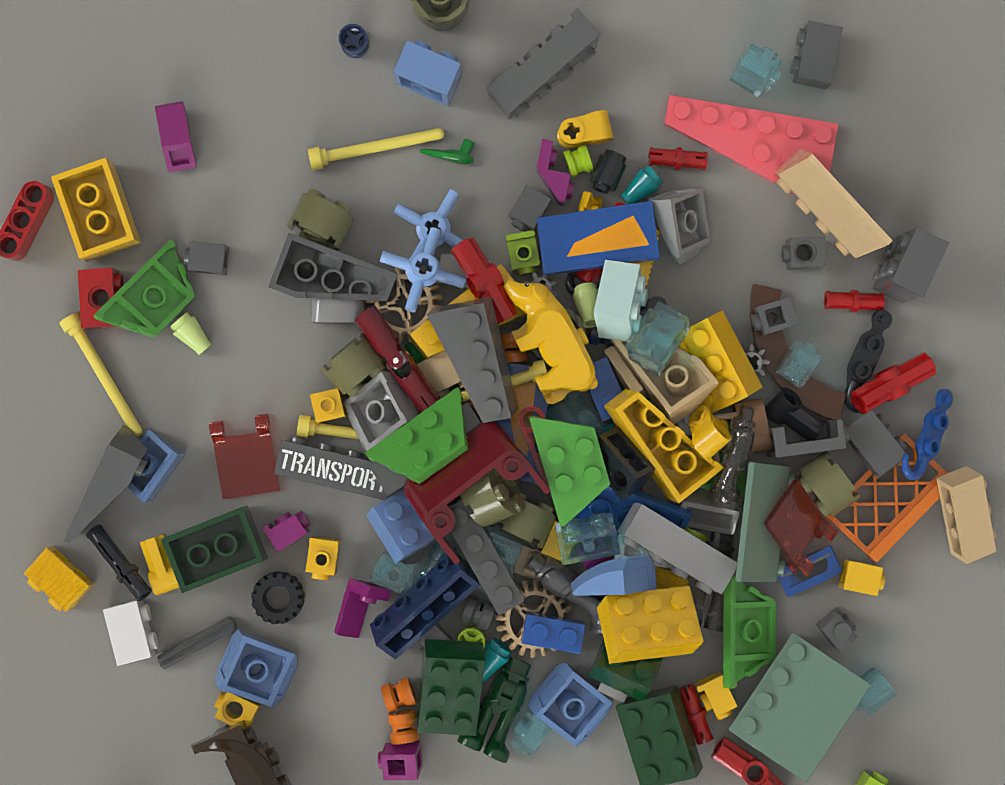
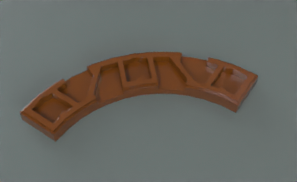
[750,284,846,419]

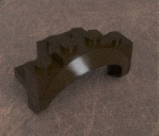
[191,720,291,785]

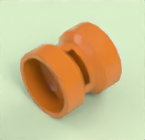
[500,333,529,363]
[381,677,417,713]
[387,709,420,744]

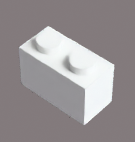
[103,600,159,666]

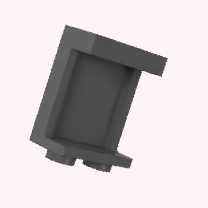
[766,419,849,458]

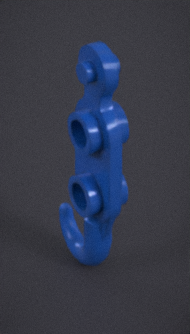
[902,389,953,480]

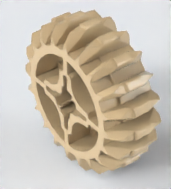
[366,267,443,343]
[495,579,573,658]

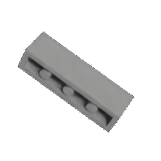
[617,502,737,595]

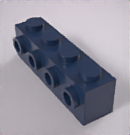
[370,553,480,660]

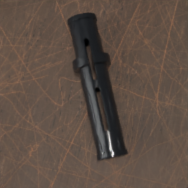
[86,524,152,602]

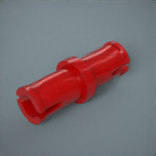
[648,147,708,170]
[823,290,885,313]
[678,684,714,745]

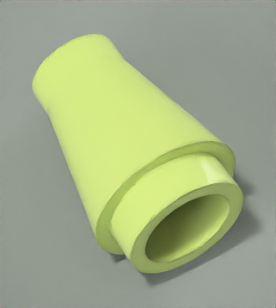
[572,283,599,328]
[170,312,212,355]

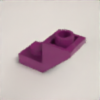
[155,101,197,172]
[536,139,574,206]

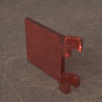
[209,413,280,499]
[763,480,838,576]

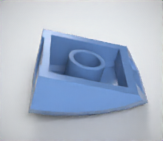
[571,555,657,596]
[215,629,298,707]
[528,662,614,747]

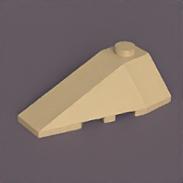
[610,322,718,424]

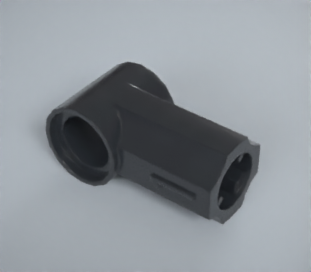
[765,387,825,441]

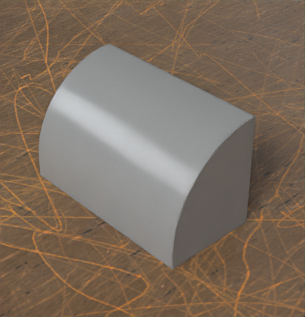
[678,488,740,535]

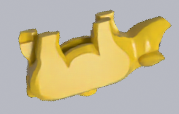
[504,277,598,404]

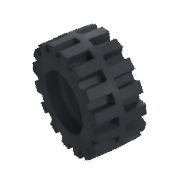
[251,571,305,624]

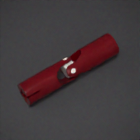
[354,306,441,413]

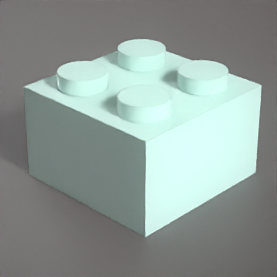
[593,260,648,342]

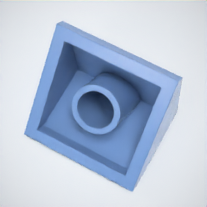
[127,429,186,502]

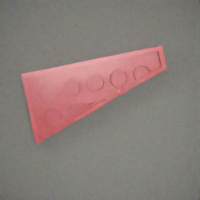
[664,95,838,195]

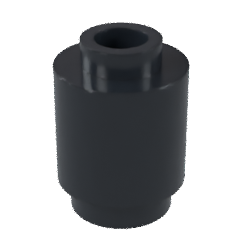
[589,149,627,194]

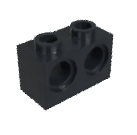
[597,426,656,500]

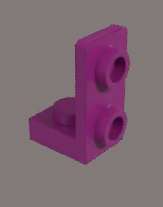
[334,578,392,638]

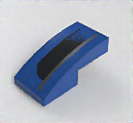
[779,545,843,597]

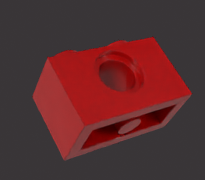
[77,268,124,329]

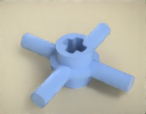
[393,189,463,256]
[380,227,466,312]

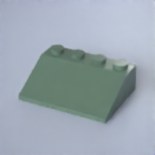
[735,462,796,582]
[728,633,871,782]

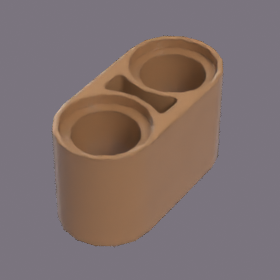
[732,398,771,454]

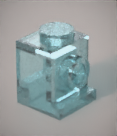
[370,551,416,594]
[509,707,552,757]

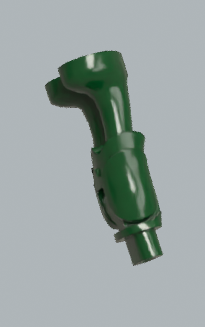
[457,656,532,763]

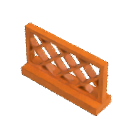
[826,433,950,564]

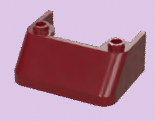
[404,421,550,565]

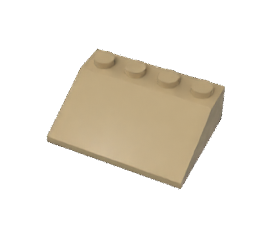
[774,149,893,258]

